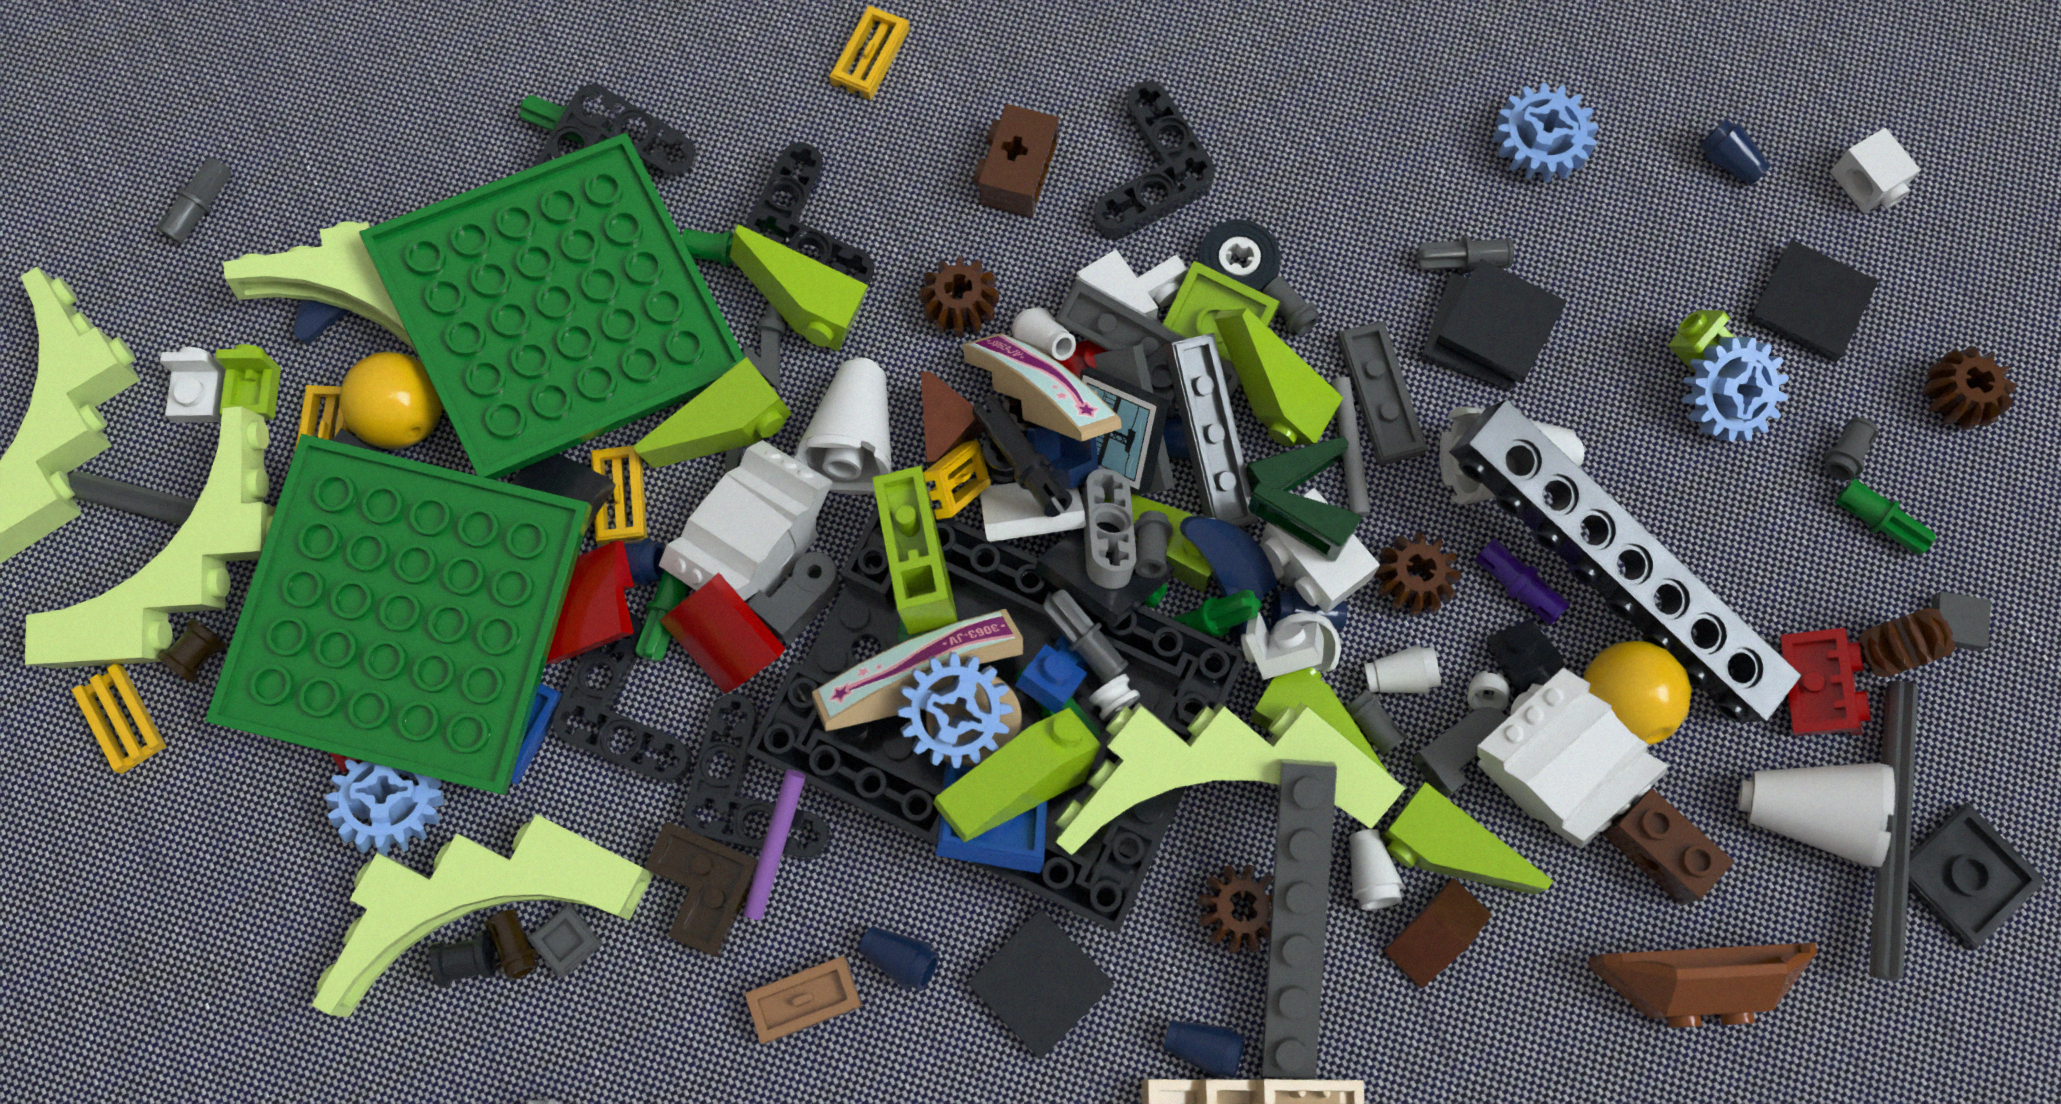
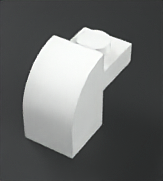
[1077,249,1187,320]

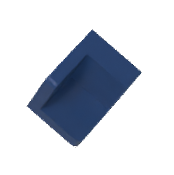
[1027,424,1099,489]

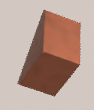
[921,371,984,468]
[1382,877,1492,989]

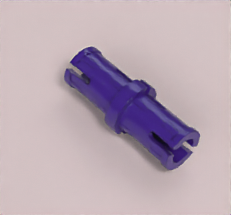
[1474,538,1571,626]

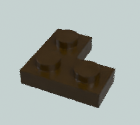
[644,821,759,958]

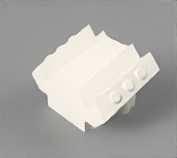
[659,440,833,601]
[1477,668,1669,849]

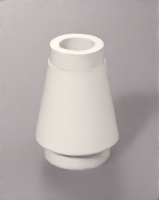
[1012,308,1076,361]
[1364,644,1441,693]
[1349,829,1404,910]

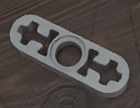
[1082,469,1136,589]

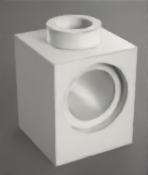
[1830,127,1921,214]

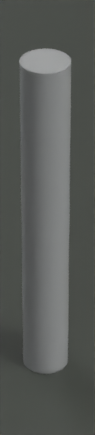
[1331,377,1371,517]

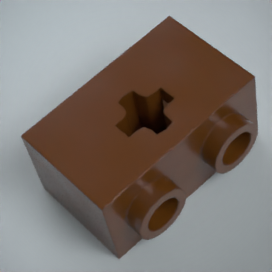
[974,103,1059,218]
[1601,788,1735,906]

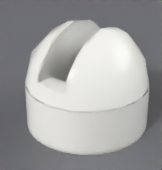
[1467,671,1510,712]

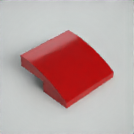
[546,540,634,664]
[659,572,786,694]

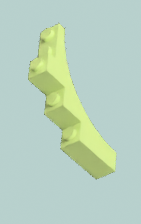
[223,221,416,352]
[0,266,140,563]
[25,406,276,669]
[1054,702,1405,855]
[311,814,654,1017]

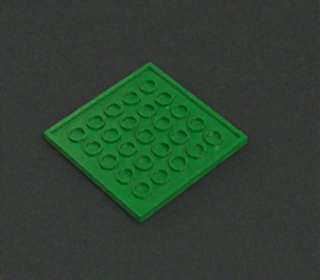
[359,132,745,480]
[205,433,592,796]

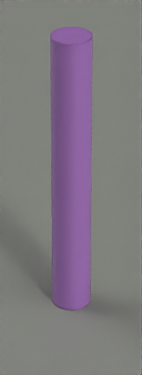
[743,769,806,920]

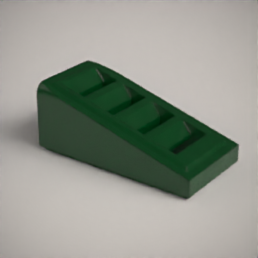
[1246,436,1349,493]
[1248,483,1363,561]

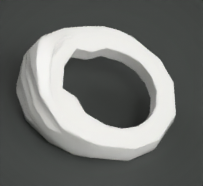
[1270,613,1341,672]

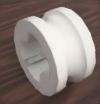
[1089,674,1140,721]

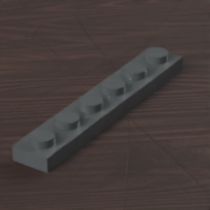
[1261,759,1337,1080]

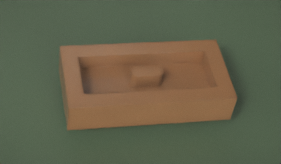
[745,956,863,1045]

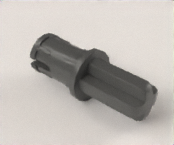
[155,157,231,245]
[1417,236,1514,273]
[1042,589,1129,684]

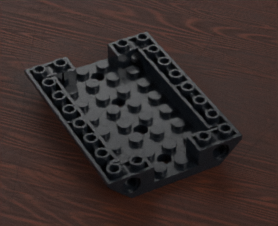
[746,505,1246,934]

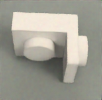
[160,347,225,423]
[1241,612,1324,680]

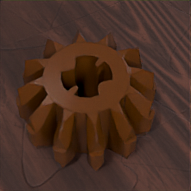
[919,254,999,338]
[1921,346,2017,431]
[1374,531,1461,617]
[1858,607,1956,678]
[1197,864,1273,954]

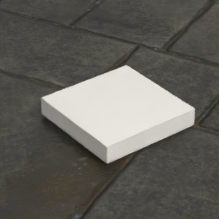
[980,482,1086,542]

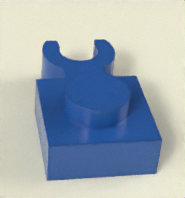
[1015,634,1088,714]

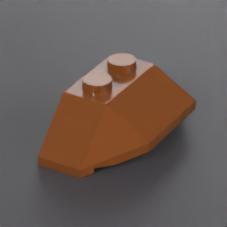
[1589,942,1817,1028]

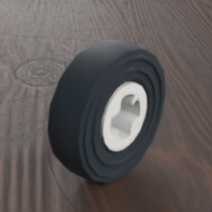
[1197,219,1281,293]

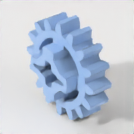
[1493,83,1599,182]
[1683,336,1789,442]
[897,652,1013,768]
[326,759,445,856]

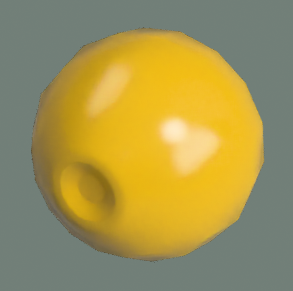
[339,351,442,450]
[1583,641,1692,746]

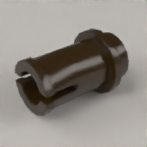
[484,909,539,981]

